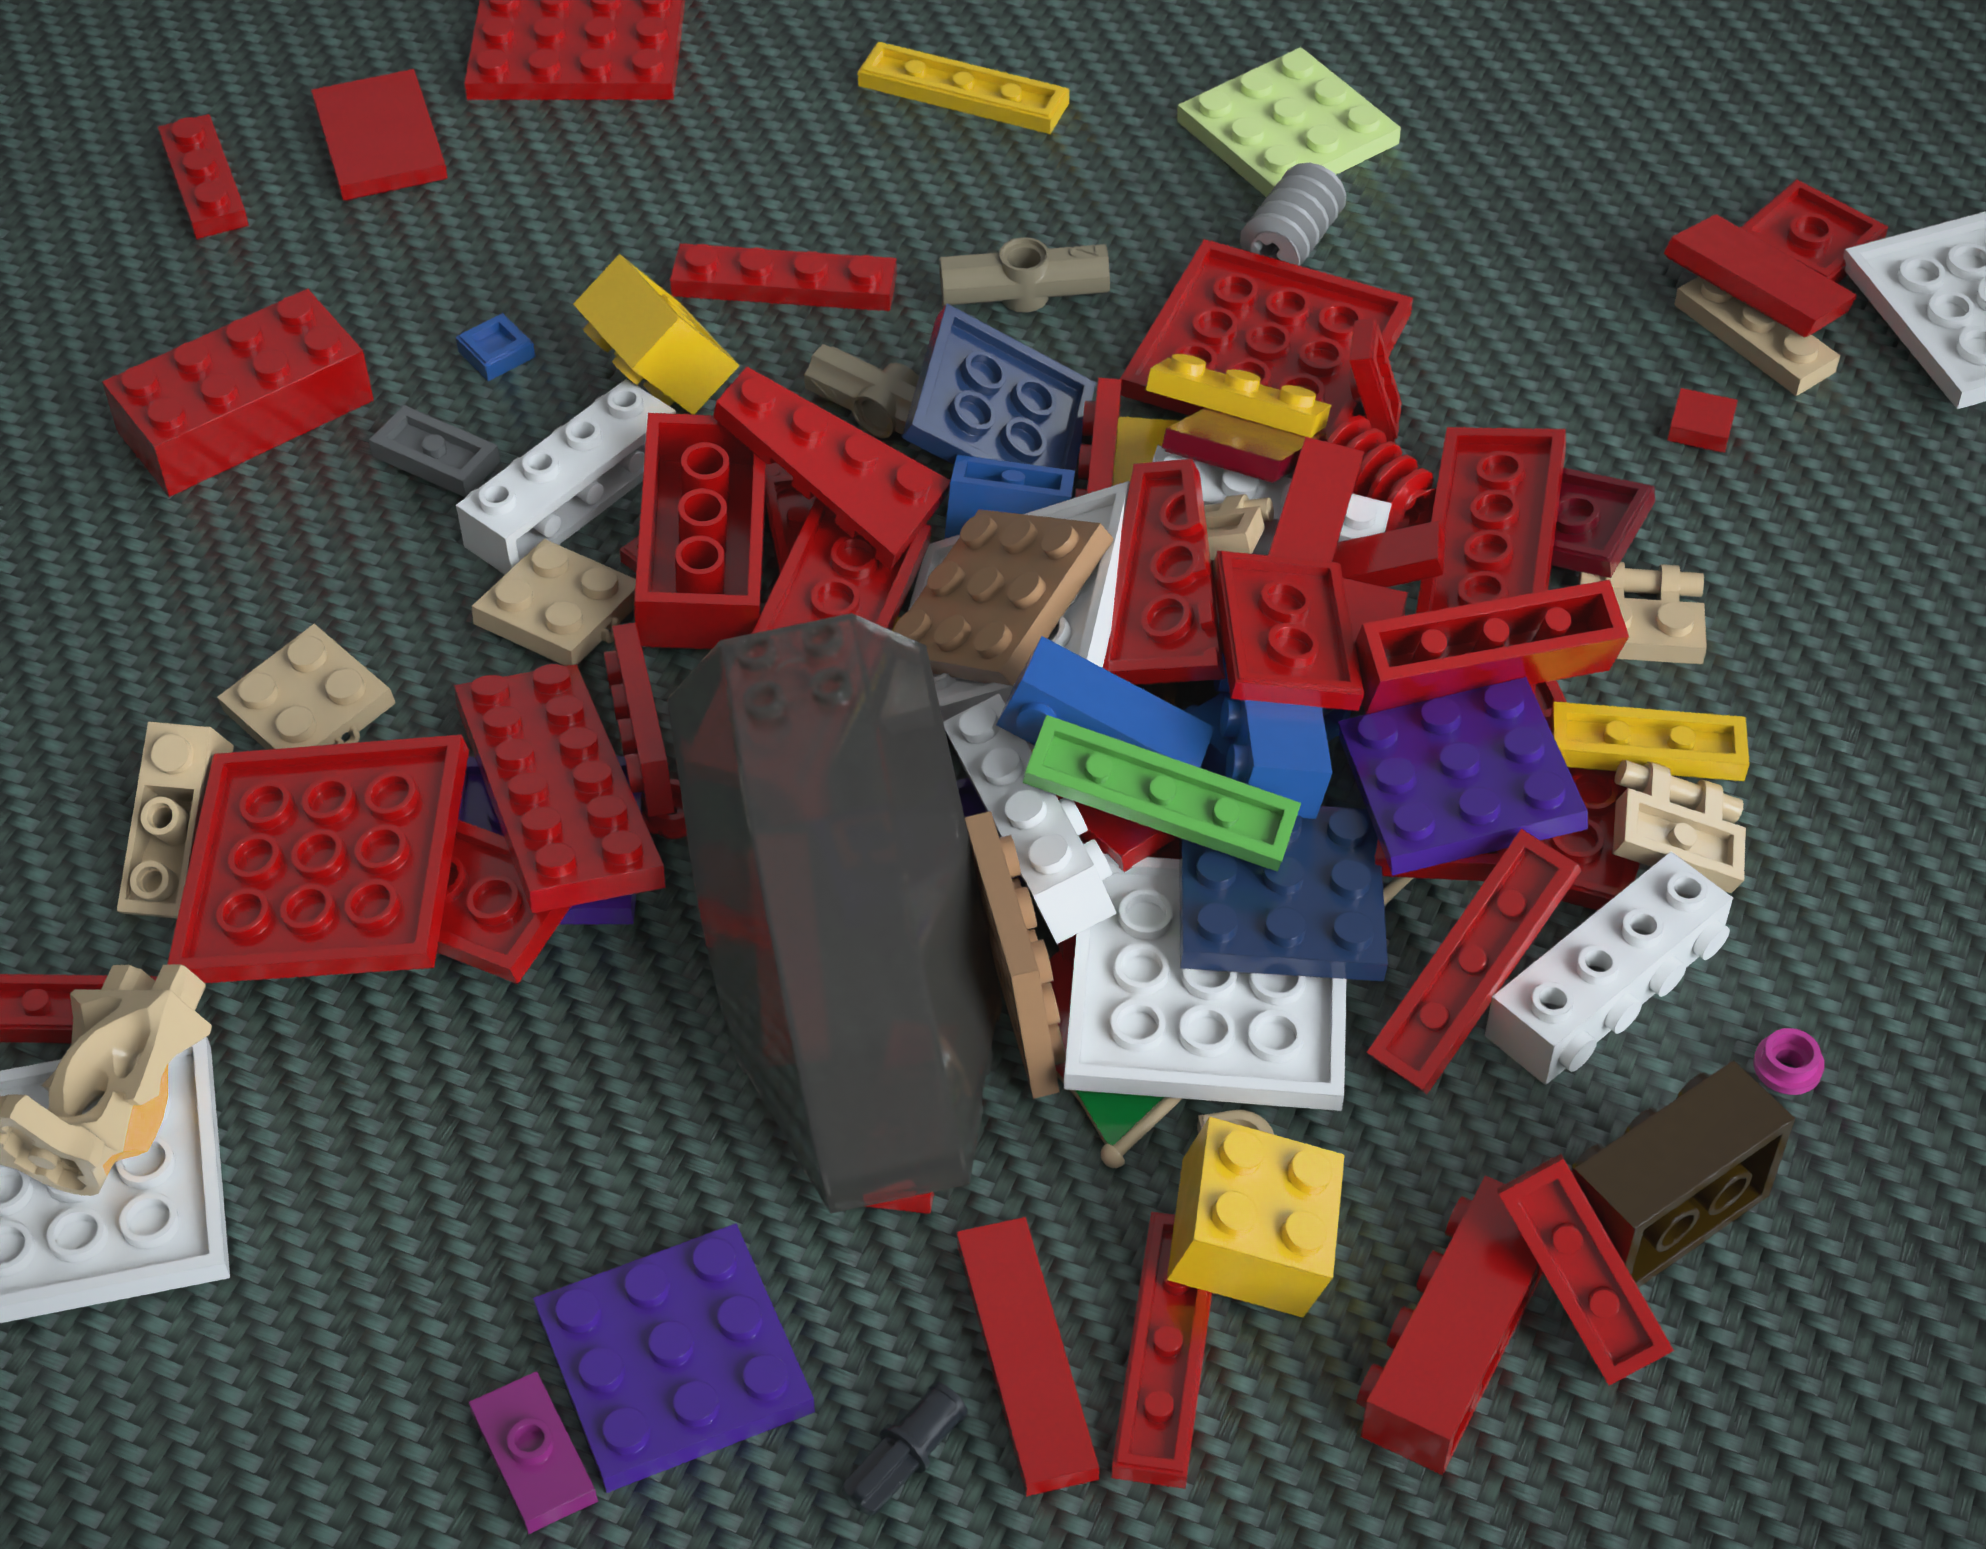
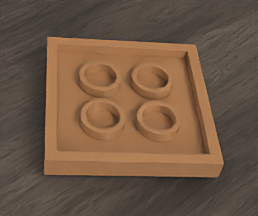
[881,509,1114,686]
[964,811,1066,1099]

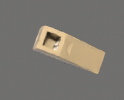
[117,722,234,919]

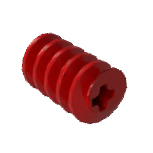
[1327,415,1437,532]

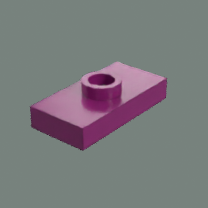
[469,1371,598,1534]

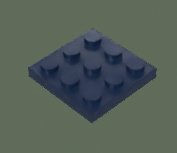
[902,304,1096,471]
[1179,806,1388,981]

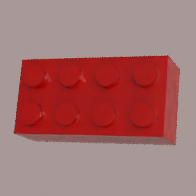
[102,288,374,497]
[634,413,767,650]

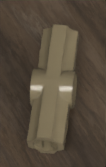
[939,237,1110,313]
[804,344,919,438]

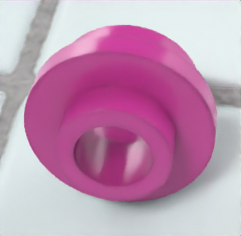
[1753,1028,1824,1095]

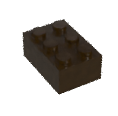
[1571,1060,1795,1288]

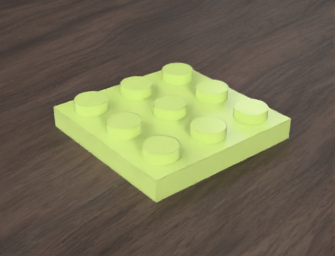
[1177,47,1401,197]

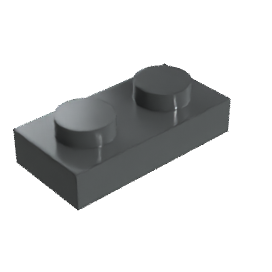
[369,405,501,497]

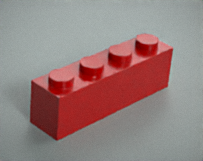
[1355,580,1629,714]
[1356,1175,1544,1475]

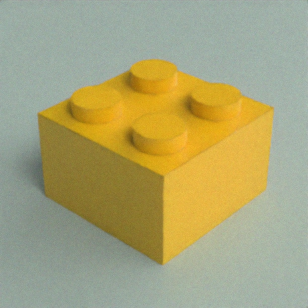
[573,254,740,415]
[1167,1116,1344,1318]

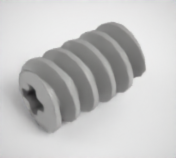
[1240,163,1346,266]

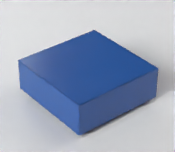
[455,313,535,381]

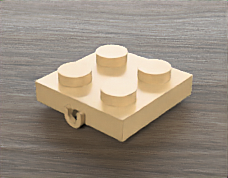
[472,539,636,666]
[217,624,396,750]

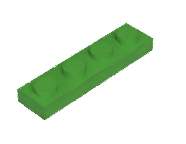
[1023,715,1301,872]

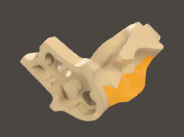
[0,965,212,1196]

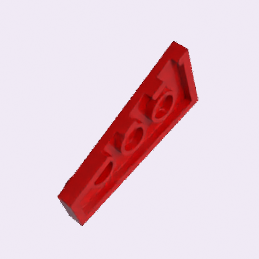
[713,366,951,570]
[1103,459,1226,685]

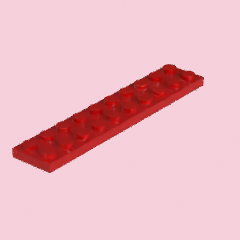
[1375,427,1566,881]

